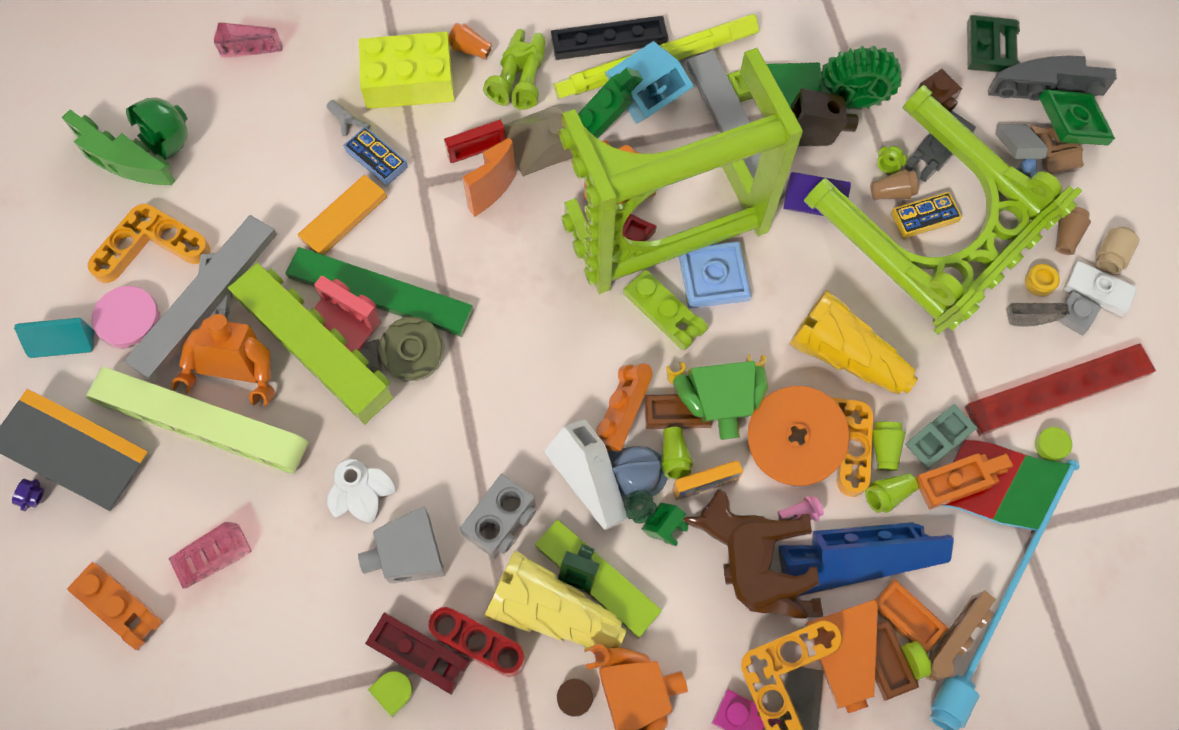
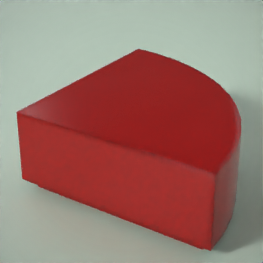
[622,214,657,241]

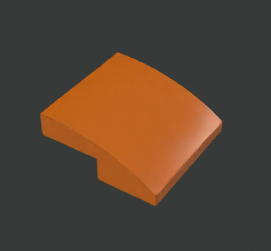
[462,138,516,217]

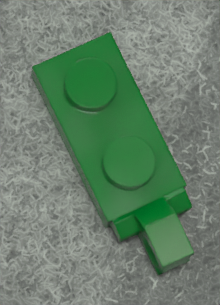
[578,67,643,139]

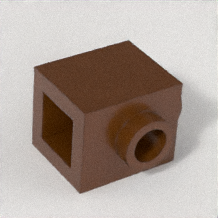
[916,69,962,112]

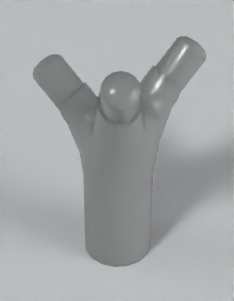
[327,100,371,136]

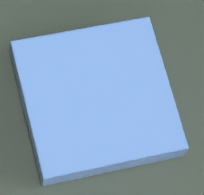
[679,241,751,309]

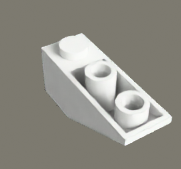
[544,419,628,530]

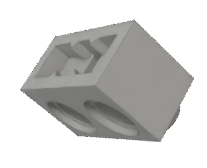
[459,474,536,559]

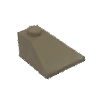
[504,106,573,176]

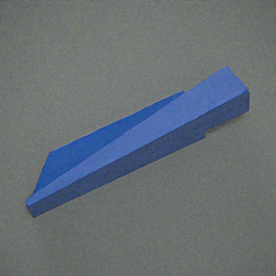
[778,522,954,596]

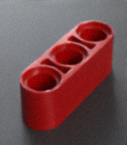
[428,607,526,677]

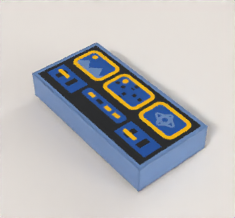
[343,127,408,186]

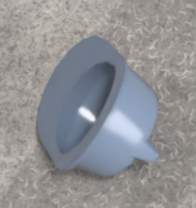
[607,446,668,501]

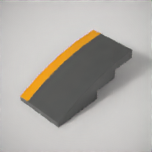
[0,389,148,511]

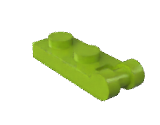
[623,270,708,350]

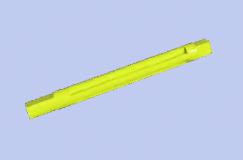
[552,14,759,98]

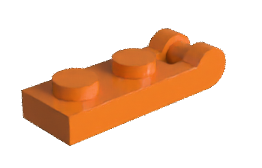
[596,363,653,451]
[67,562,164,651]

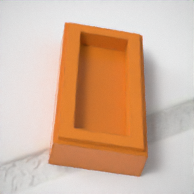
[875,579,949,654]

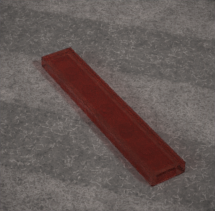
[965,343,1156,436]

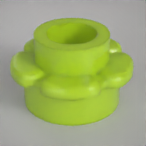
[877,146,907,174]

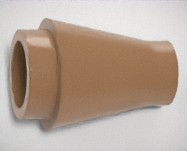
[870,169,918,200]
[1055,207,1091,255]

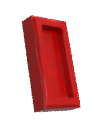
[444,119,506,163]

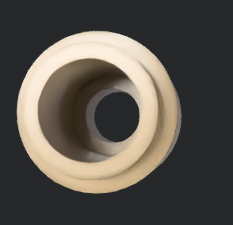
[1096,227,1140,275]

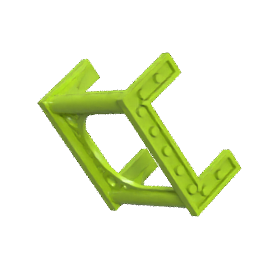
[558,48,803,294]

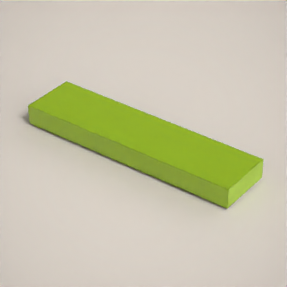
[535,519,662,639]

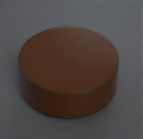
[557,679,593,717]

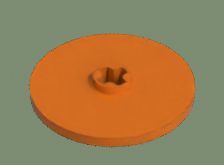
[747,386,849,486]

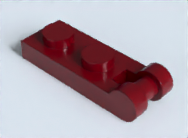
[365,612,470,695]

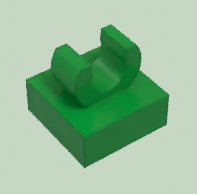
[641,502,689,546]

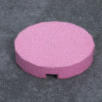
[92,286,160,349]

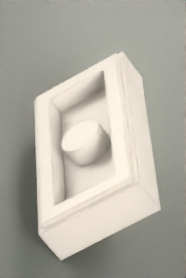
[1063,261,1137,317]

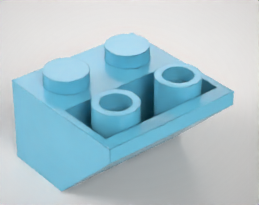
[605,41,694,124]

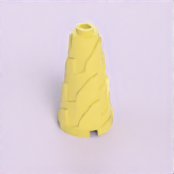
[484,550,626,648]

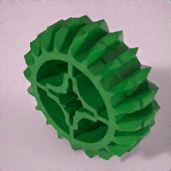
[819,45,902,109]

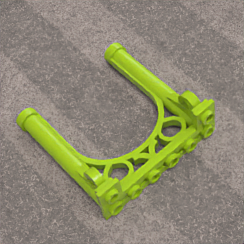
[804,85,1083,334]

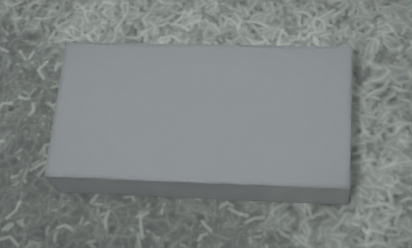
[995,124,1048,159]

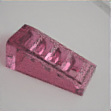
[214,22,283,58]
[169,522,252,588]

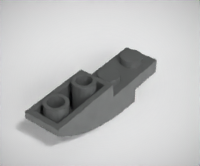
[988,56,1117,101]

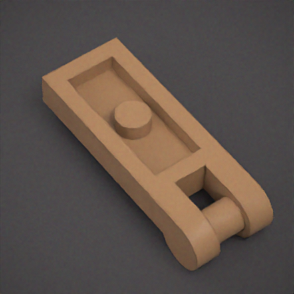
[926,590,996,681]

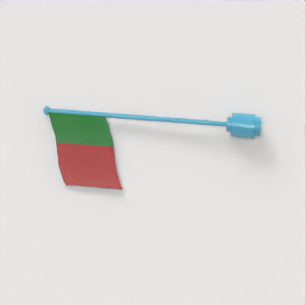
[930,440,1080,730]

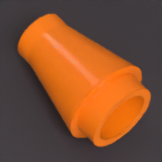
[448,23,492,60]

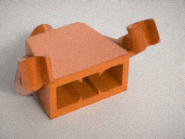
[171,314,275,406]
[584,644,688,730]

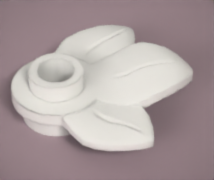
[327,459,396,523]

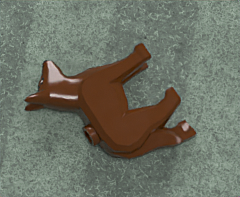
[683,489,823,619]

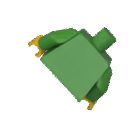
[666,354,768,440]

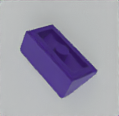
[783,172,851,216]

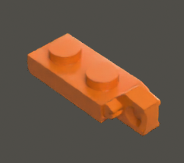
[915,453,1013,510]

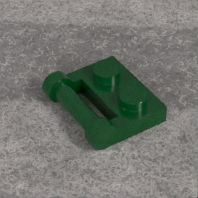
[967,15,1021,73]

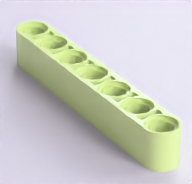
[85,367,309,474]

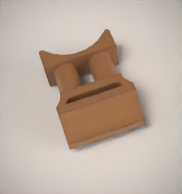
[1030,125,1084,174]

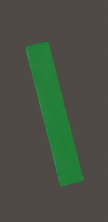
[285,247,473,337]

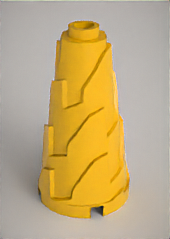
[789,290,918,394]

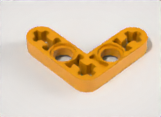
[87,204,210,283]
[831,397,873,497]
[741,621,842,730]

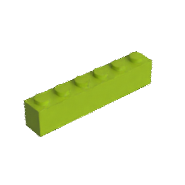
[228,262,394,425]

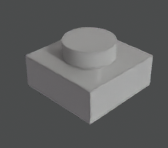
[1054,291,1102,336]

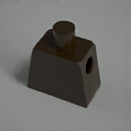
[790,88,858,146]

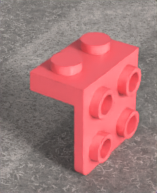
[314,275,381,352]

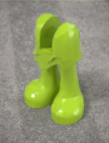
[483,28,546,110]

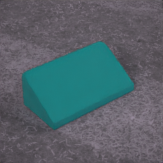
[14,318,94,358]

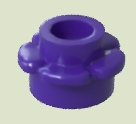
[12,478,44,511]

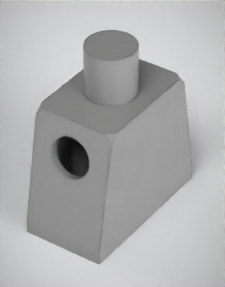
[358,506,446,583]

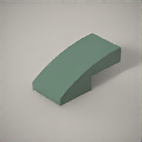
[905,403,977,469]

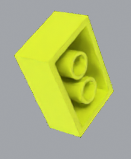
[359,31,455,109]

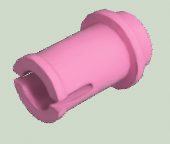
[777,496,824,522]

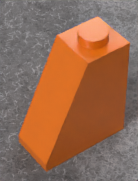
[806,599,878,713]

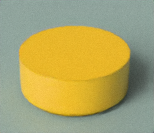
[1024,264,1060,297]

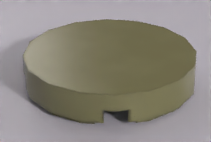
[379,317,445,381]

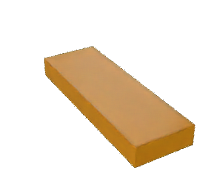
[297,174,387,255]

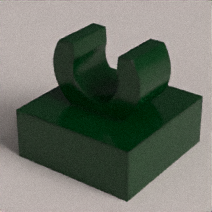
[558,544,600,593]

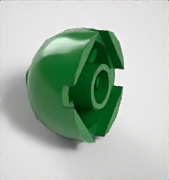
[126,97,188,160]

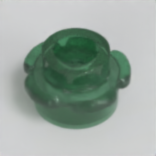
[624,491,657,524]

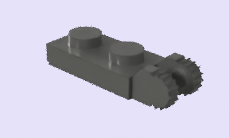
[904,111,976,182]

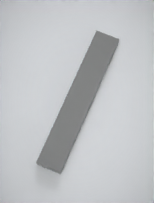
[686,50,786,199]
[123,215,277,382]

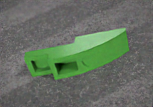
[61,109,175,185]

